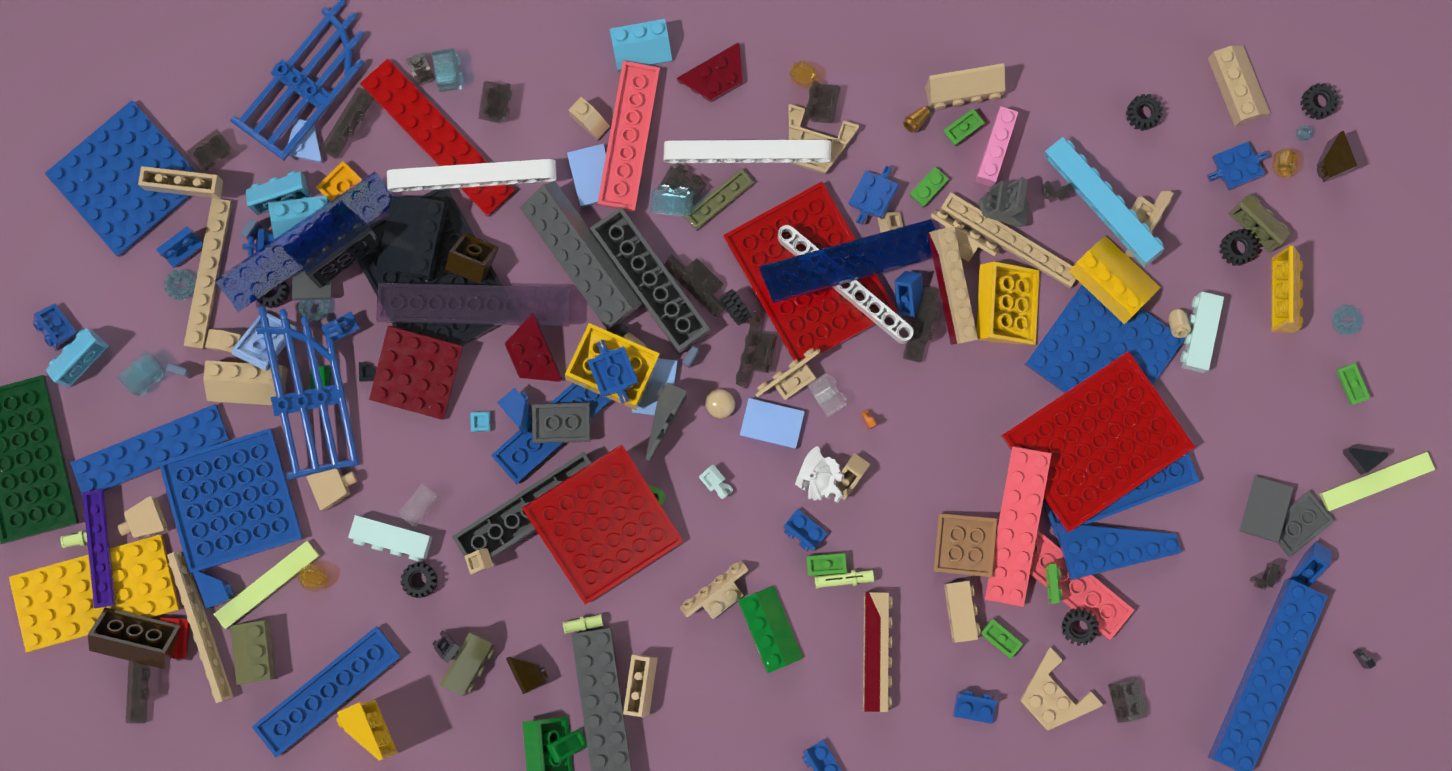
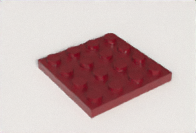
[369,325,463,420]

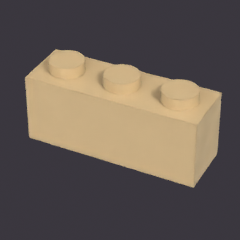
[944,581,980,643]
[623,655,658,717]

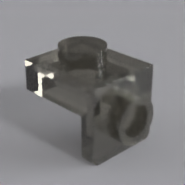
[406,52,435,86]
[1042,181,1074,203]
[1249,563,1281,590]

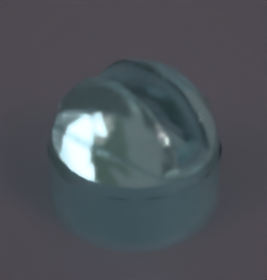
[1296,125,1313,141]

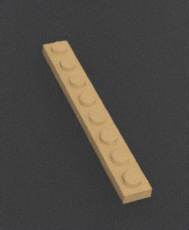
[940,192,1076,288]
[184,198,233,350]
[167,551,234,703]

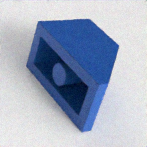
[894,271,924,318]
[497,388,532,435]
[1290,542,1332,587]
[193,571,234,609]

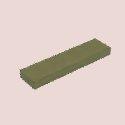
[684,168,754,231]

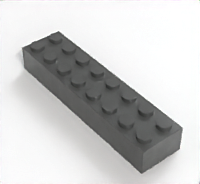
[520,182,643,329]
[590,207,710,354]
[452,452,591,560]
[571,628,632,771]

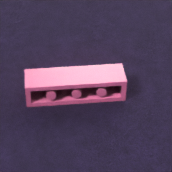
[975,106,1018,187]

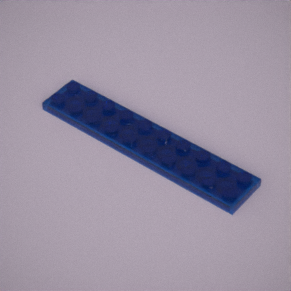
[215,171,392,312]
[759,219,936,303]

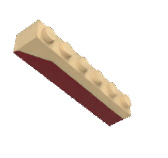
[928,227,978,345]
[863,592,892,712]

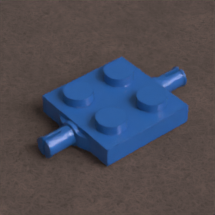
[1207,142,1269,190]
[848,166,900,225]
[587,340,638,404]

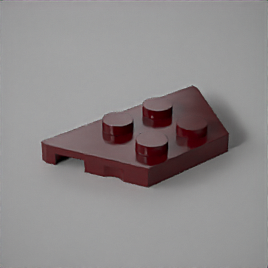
[677,42,743,102]
[504,313,562,382]

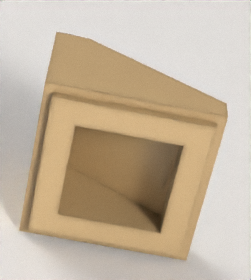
[877,212,904,234]
[464,548,493,575]

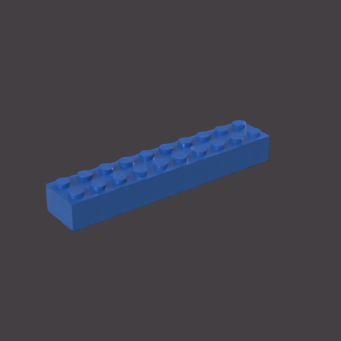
[1207,579,1328,771]

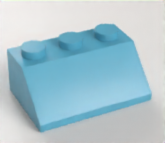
[610,19,672,71]
[246,171,311,215]
[268,196,333,245]
[46,328,109,388]

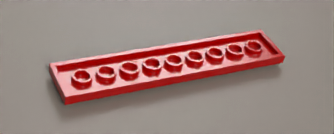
[360,58,515,217]

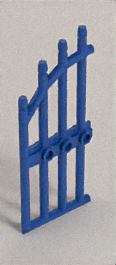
[230,0,365,161]
[256,307,359,480]

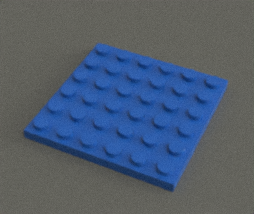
[45,100,197,257]
[1024,285,1185,393]
[159,428,303,574]

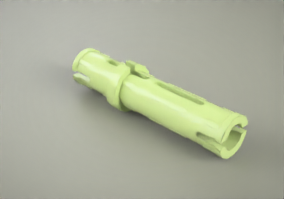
[815,570,874,588]

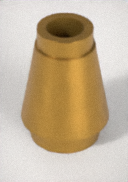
[903,106,930,133]

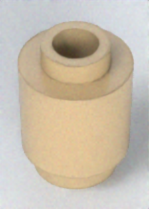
[1168,309,1191,338]

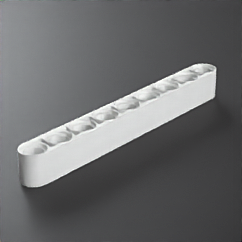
[663,140,831,163]
[387,159,556,192]
[778,225,913,344]

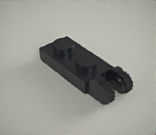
[432,630,460,663]

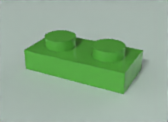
[943,108,985,146]
[909,167,949,207]
[1335,363,1370,406]
[806,553,847,576]
[1045,564,1062,604]
[980,619,1023,659]

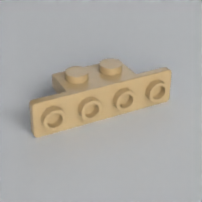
[1125,191,1174,257]
[930,210,999,262]
[755,348,820,400]
[680,561,748,619]

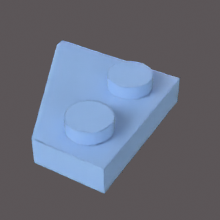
[288,119,323,163]

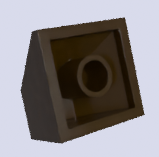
[1317,131,1357,182]
[506,656,549,694]

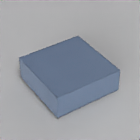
[241,219,261,240]
[683,346,699,368]
[166,363,192,379]

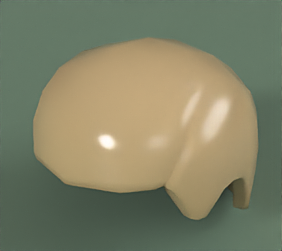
[705,389,735,419]

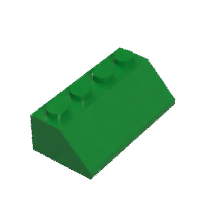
[738,586,803,674]
[522,716,573,771]

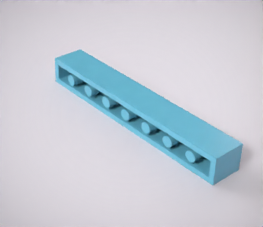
[1045,137,1164,268]

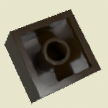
[445,233,499,284]

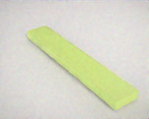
[1320,452,1435,512]
[214,541,320,629]

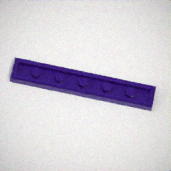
[82,489,116,608]

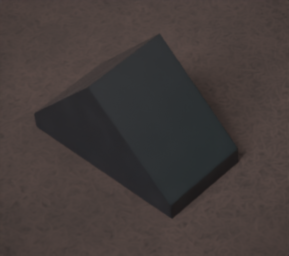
[1343,448,1388,475]

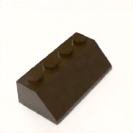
[88,607,181,669]

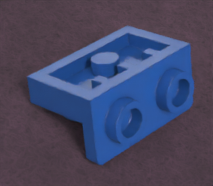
[156,226,203,268]
[33,303,77,351]
[783,509,827,552]
[953,690,998,724]
[802,740,841,771]

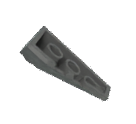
[646,382,688,462]

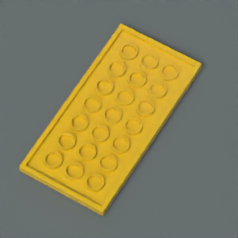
[9,534,181,652]

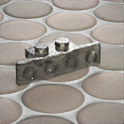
[320,87,374,159]
[664,255,725,318]
[903,286,939,363]
[736,311,777,389]
[126,661,151,723]

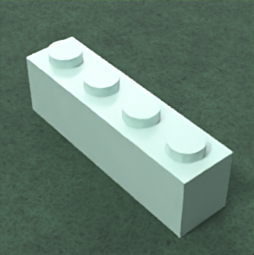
[1180,292,1224,373]
[348,515,433,562]

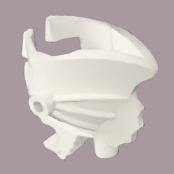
[795,446,844,503]

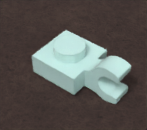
[699,465,733,499]

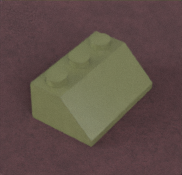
[1228,194,1291,253]
[230,620,276,685]
[439,632,495,696]

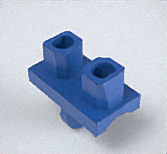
[242,229,274,266]
[320,311,360,342]

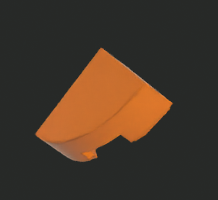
[860,410,876,430]

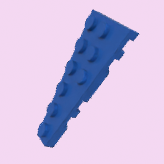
[1054,523,1182,580]

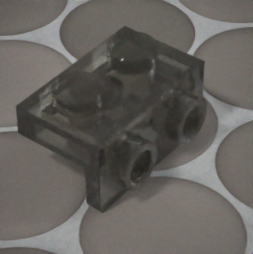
[805,80,840,123]
[478,81,512,124]
[186,129,231,171]
[660,163,706,206]
[1108,678,1148,723]

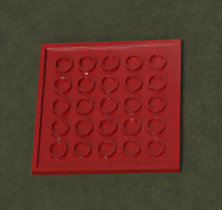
[522,444,684,605]

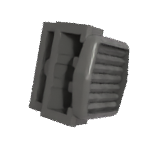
[978,177,1029,227]

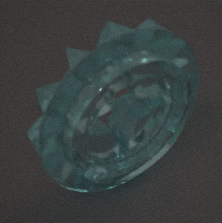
[164,270,195,300]
[299,299,330,321]
[1332,305,1363,335]

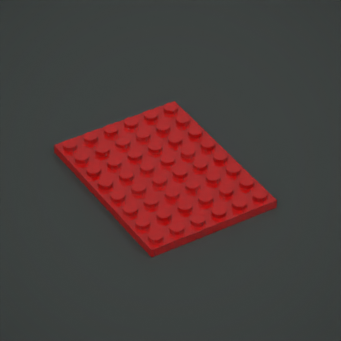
[723,181,897,361]
[1001,351,1195,533]

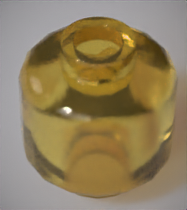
[789,60,818,88]
[1272,148,1299,178]
[298,564,328,592]

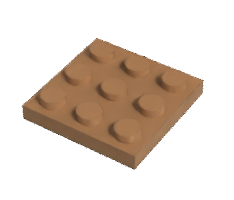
[934,513,998,578]

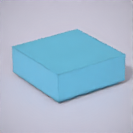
[470,412,491,432]

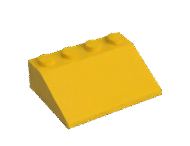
[1069,236,1161,324]
[1271,246,1303,333]
[976,261,1039,345]
[565,323,660,410]
[337,699,398,761]

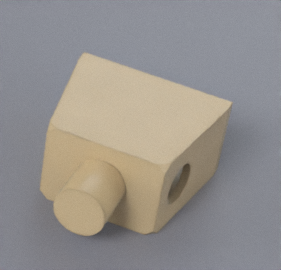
[306,469,357,511]
[118,496,170,539]

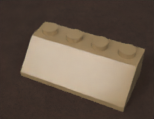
[1208,46,1271,127]
[925,63,1005,110]
[203,361,288,406]

